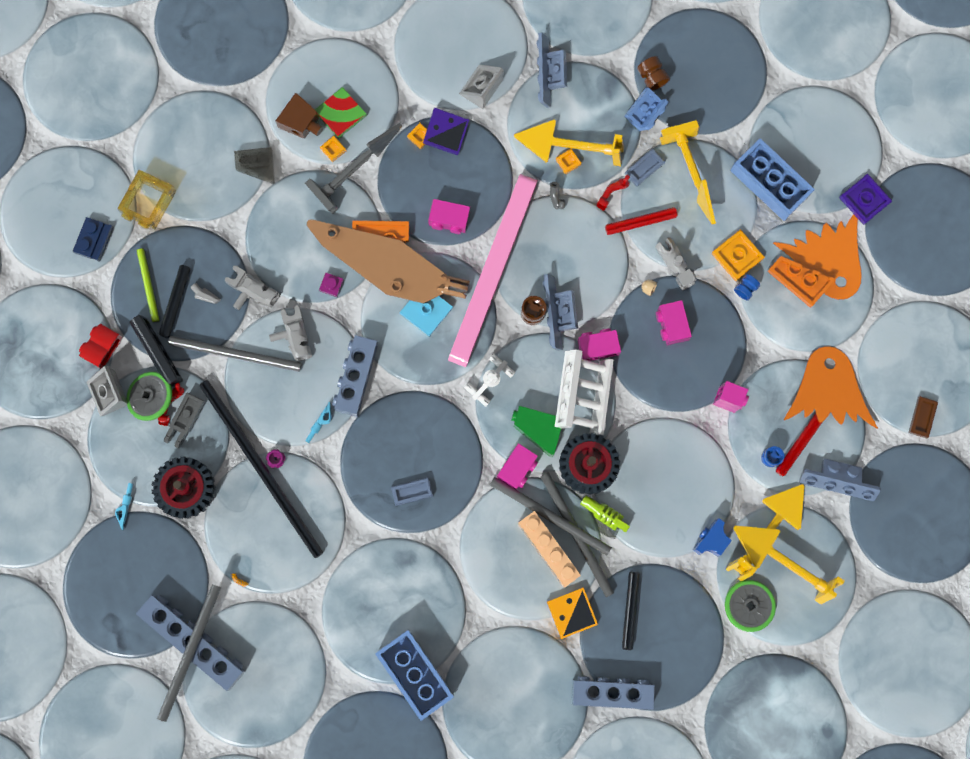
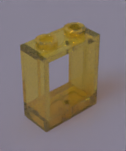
[117,170,176,230]

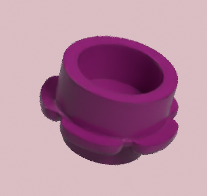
[266,449,285,468]

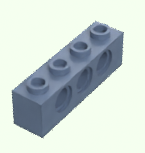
[332,335,378,417]
[572,676,654,710]

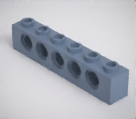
[136,595,245,691]

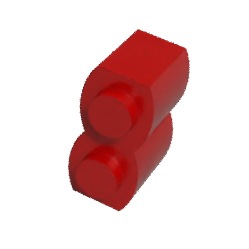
[79,324,123,369]

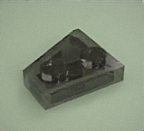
[234,147,275,184]

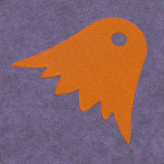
[773,214,862,300]
[784,347,878,429]

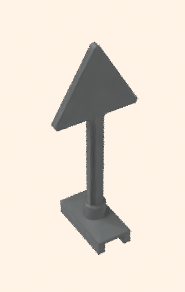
[305,123,402,214]

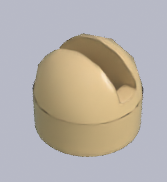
[642,280,657,296]

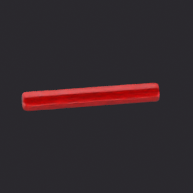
[605,207,678,235]
[776,413,823,477]

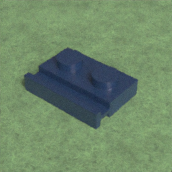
[72,217,114,262]

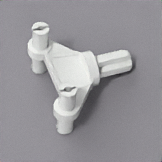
[464,354,515,407]

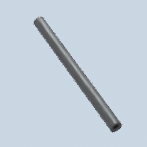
[169,336,302,372]
[540,472,614,597]
[490,477,612,556]
[157,584,221,722]

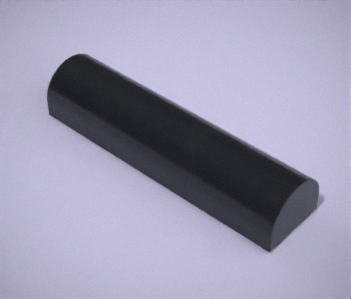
[129,315,183,387]

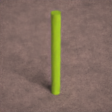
[137,248,160,322]

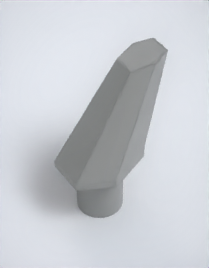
[191,283,221,304]

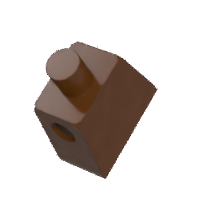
[275,93,323,139]

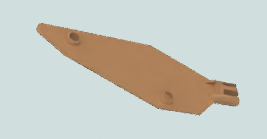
[307,219,470,304]

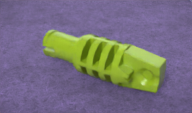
[580,495,630,532]

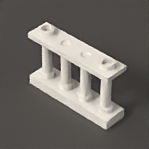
[555,349,614,435]

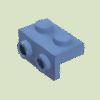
[624,87,668,131]

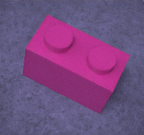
[428,199,470,234]
[656,300,692,345]
[577,328,621,361]
[713,381,749,413]
[497,443,539,490]

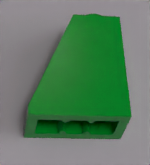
[511,406,561,457]

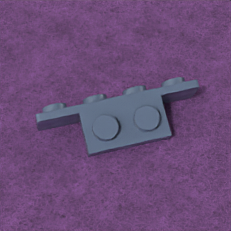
[537,32,567,108]
[543,274,578,350]
[799,459,880,501]

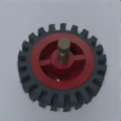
[559,433,620,495]
[151,457,216,519]

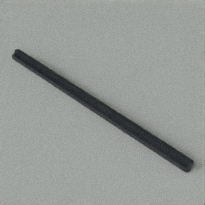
[199,380,323,558]

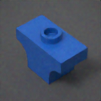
[693,518,732,557]

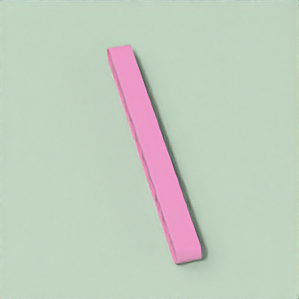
[448,174,538,367]

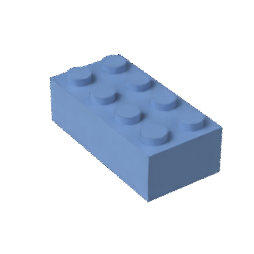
[730,139,815,221]
[375,630,454,721]

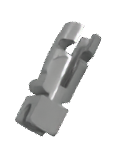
[655,237,696,291]
[225,266,280,310]
[269,305,312,361]

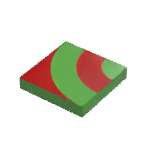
[315,87,367,139]

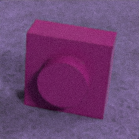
[319,272,344,297]

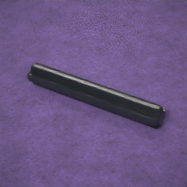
[159,265,190,338]
[622,572,640,651]

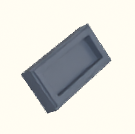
[625,149,665,187]
[391,478,433,506]

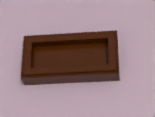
[908,396,938,439]

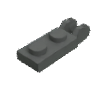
[164,392,205,449]

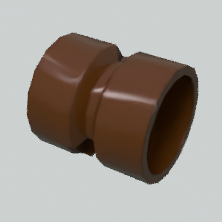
[637,56,670,91]
[521,296,546,326]

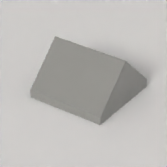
[459,65,504,109]
[87,366,128,417]

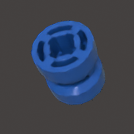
[734,274,761,301]
[761,446,784,467]

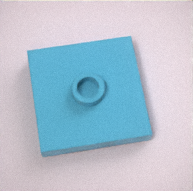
[400,296,453,337]

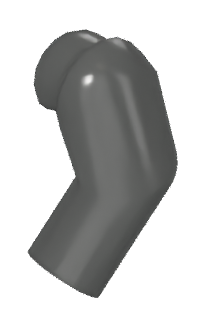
[550,182,565,210]

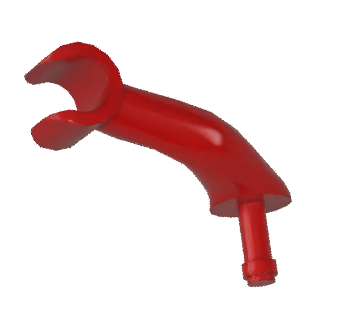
[596,175,630,211]
[158,383,184,426]

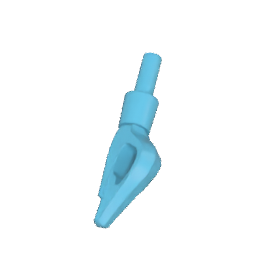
[305,402,332,443]
[115,483,133,530]

